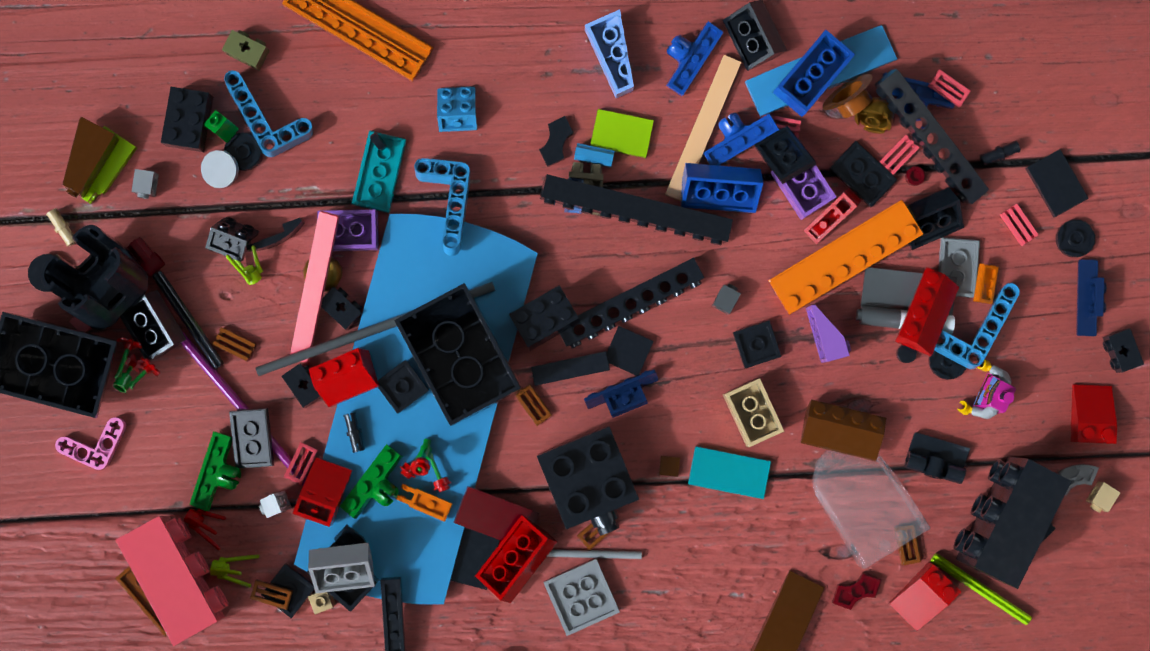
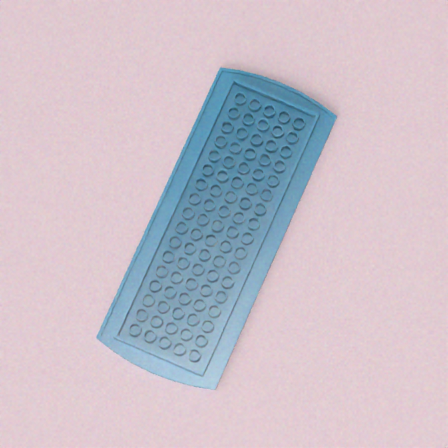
[294,214,538,604]

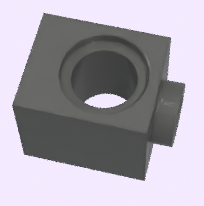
[712,284,741,315]

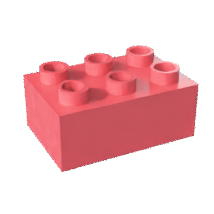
[115,516,229,647]

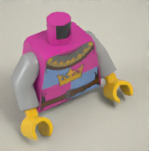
[957,359,1016,419]

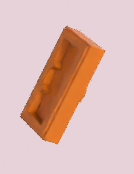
[973,263,999,304]

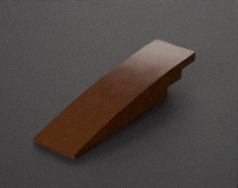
[751,570,824,651]

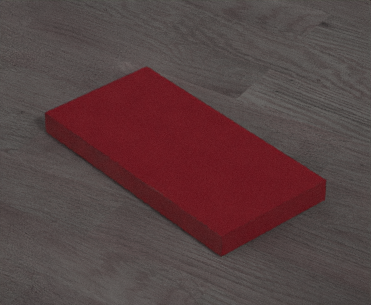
[453,486,539,541]

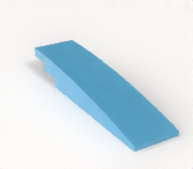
[745,25,897,117]

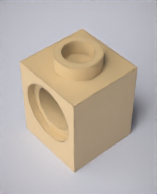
[1086,481,1120,513]
[308,592,336,615]

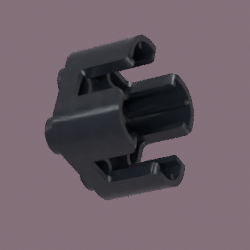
[41,225,148,330]

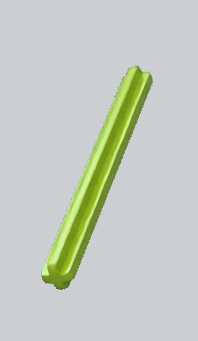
[931,553,1032,625]

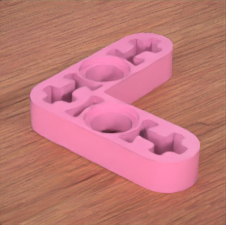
[55,417,126,470]

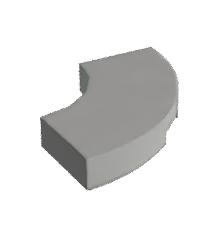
[1057,464,1099,495]

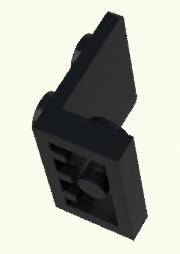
[205,217,259,262]

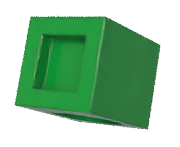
[204,110,239,143]

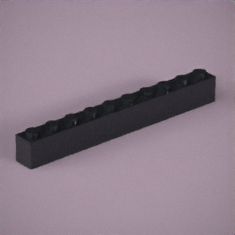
[540,174,733,246]

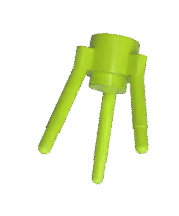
[226,245,263,285]
[210,554,260,588]

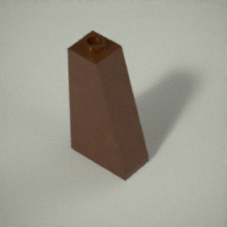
[62,117,119,198]

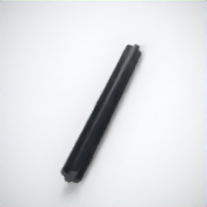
[153,271,224,369]

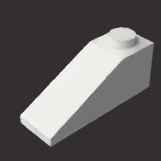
[259,491,292,518]

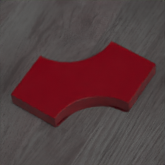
[832,573,881,610]

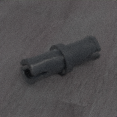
[979,141,1020,166]
[343,412,365,453]

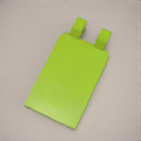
[82,126,137,204]

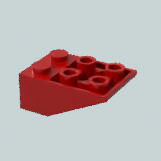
[292,457,353,527]

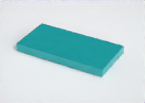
[352,131,407,213]
[688,446,771,499]

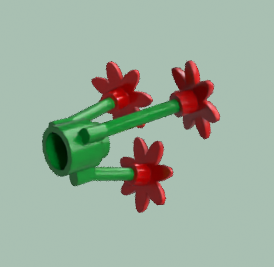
[112,337,160,393]

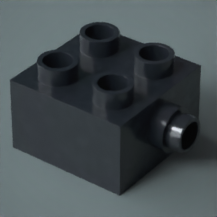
[537,426,639,536]

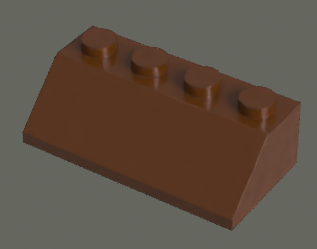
[800,399,887,461]

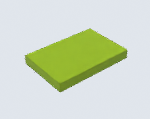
[590,109,654,158]

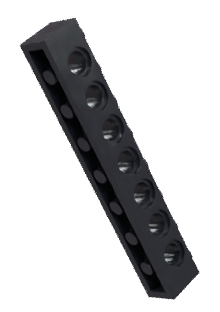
[874,69,989,204]
[560,258,704,349]

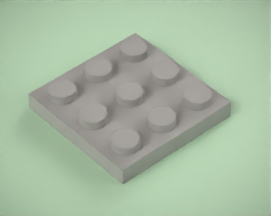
[543,558,620,636]

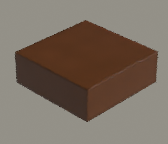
[659,456,680,477]

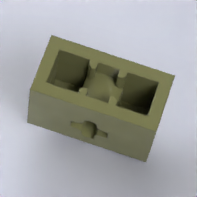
[222,30,269,71]

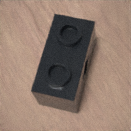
[321,287,363,330]
[1102,328,1144,373]
[281,363,321,408]

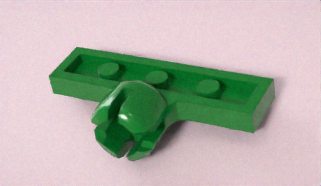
[189,431,241,511]
[339,444,403,519]

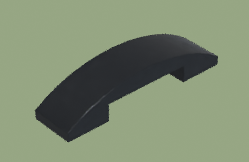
[246,218,304,252]

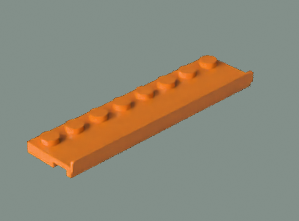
[282,0,434,82]
[768,200,923,315]

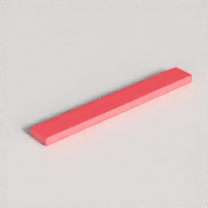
[290,211,340,363]

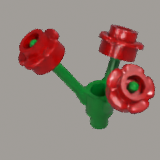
[400,439,452,493]

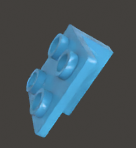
[437,87,477,132]

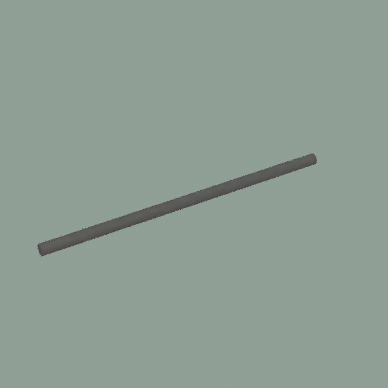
[256,282,495,376]

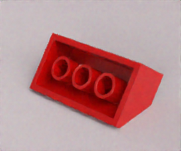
[895,267,959,356]
[475,515,557,603]

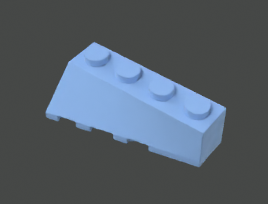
[585,10,634,98]

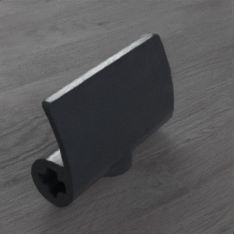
[904,433,970,484]

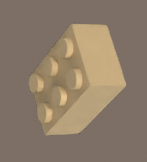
[722,378,784,447]

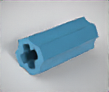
[574,143,615,167]

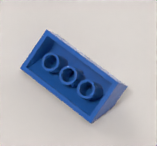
[681,163,763,213]

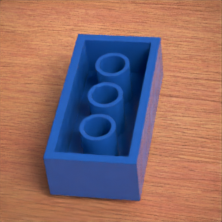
[773,30,855,117]

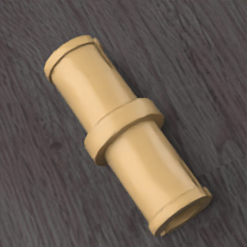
[46,208,76,247]

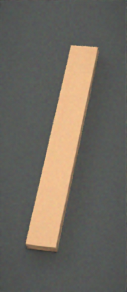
[665,55,741,201]

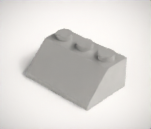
[308,543,375,593]

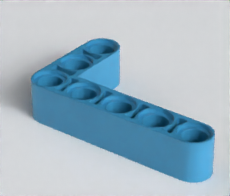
[224,71,313,157]
[414,158,470,256]
[934,283,1020,369]

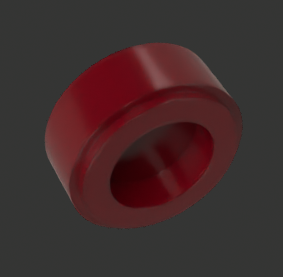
[905,166,925,186]

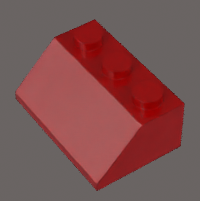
[309,348,380,407]

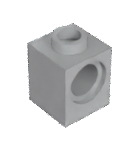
[131,169,159,199]

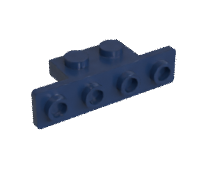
[1076,259,1107,337]
[584,369,658,418]

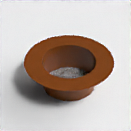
[823,74,872,118]

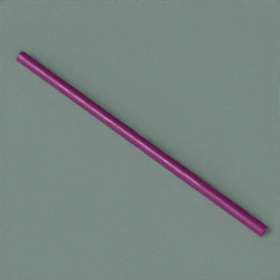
[181,330,307,486]

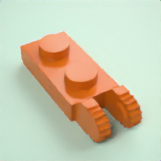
[396,483,453,522]

